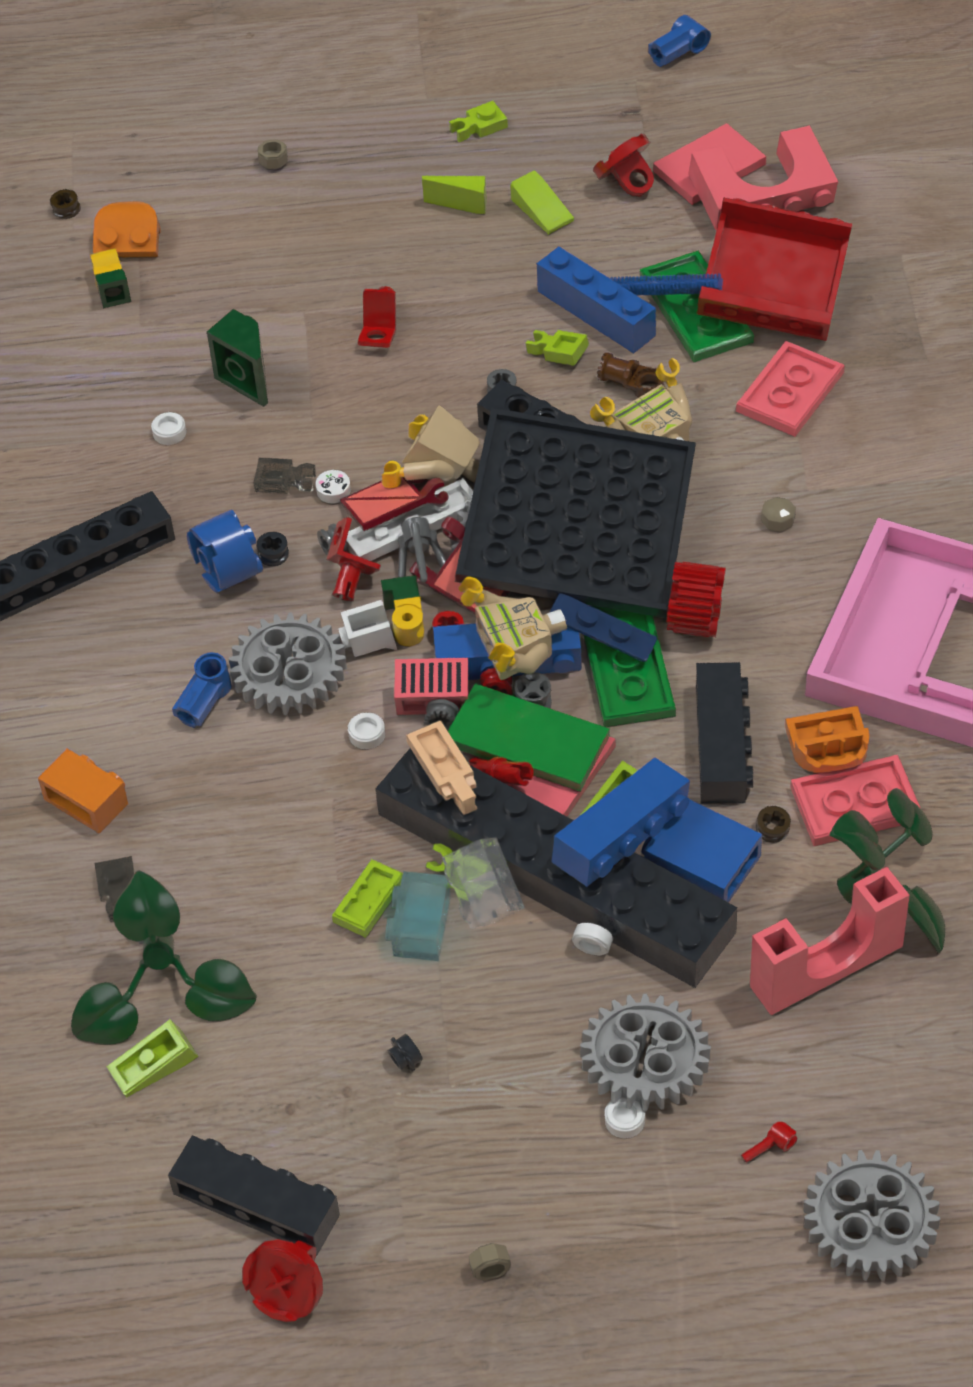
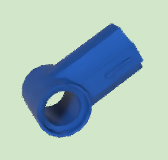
[648,15,711,67]
[172,652,232,728]

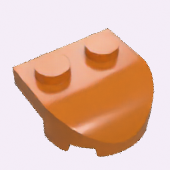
[93,201,161,258]
[785,706,869,773]

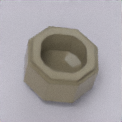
[258,139,288,169]
[761,497,796,532]
[469,1243,511,1281]

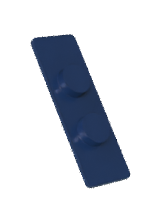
[549,593,657,662]

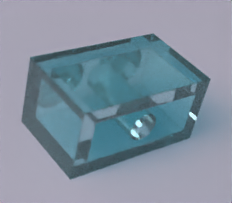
[385,871,451,961]

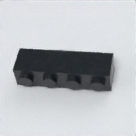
[696,662,753,804]
[168,1135,340,1256]

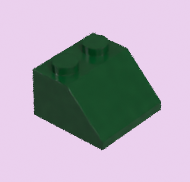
[207,309,268,407]

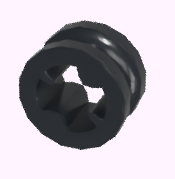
[256,532,289,566]

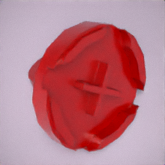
[593,133,654,197]
[242,1239,323,1322]

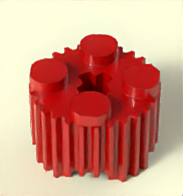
[666,561,726,638]

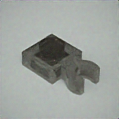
[253,457,316,494]
[94,856,135,923]

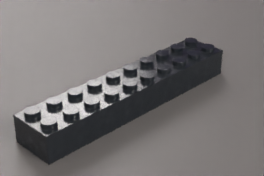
[375,748,738,988]

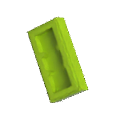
[332,859,405,938]

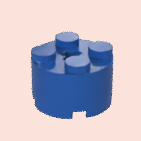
[187,509,263,593]

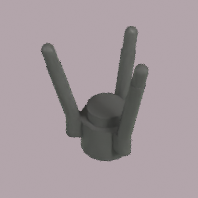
[398,517,446,582]

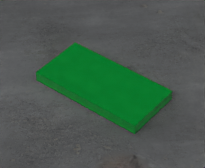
[640,250,754,362]
[582,606,676,727]
[448,684,610,792]

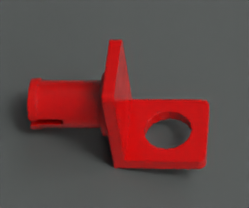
[358,286,396,348]
[326,517,381,601]

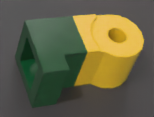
[90,248,131,309]
[381,575,424,647]

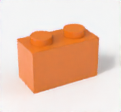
[38,748,128,834]

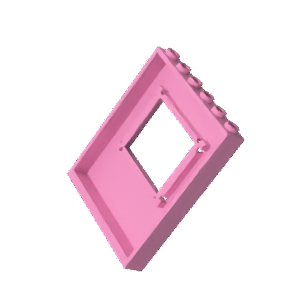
[805,518,973,747]

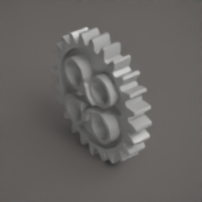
[229,612,347,715]
[580,994,711,1111]
[803,1150,940,1281]

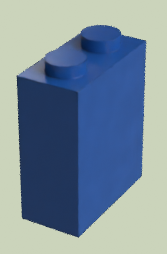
[641,799,762,903]

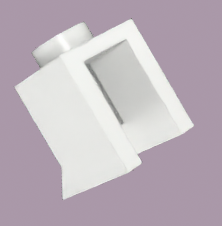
[338,600,397,657]

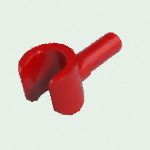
[741,1122,797,1163]

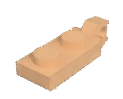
[406,721,477,815]

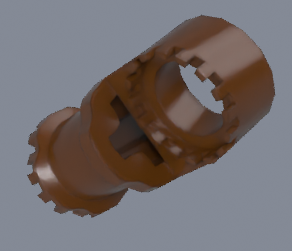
[597,352,664,398]

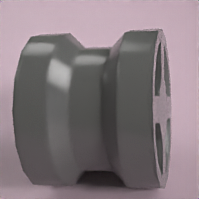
[515,672,552,709]

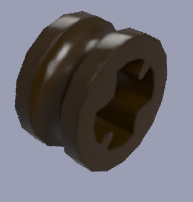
[50,189,81,219]
[756,806,791,843]

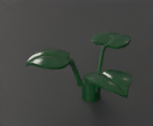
[829,788,945,954]
[71,870,257,1045]

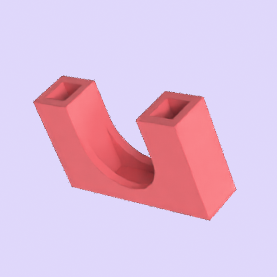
[688,125,838,230]
[750,867,910,1015]

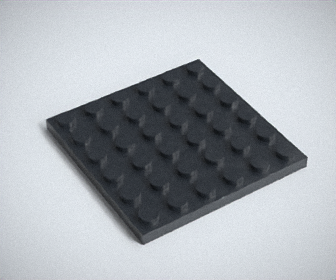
[455,408,696,618]

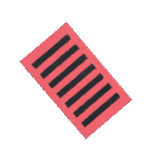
[394,658,469,715]

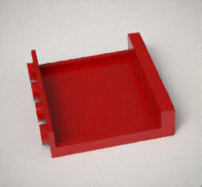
[697,197,852,341]

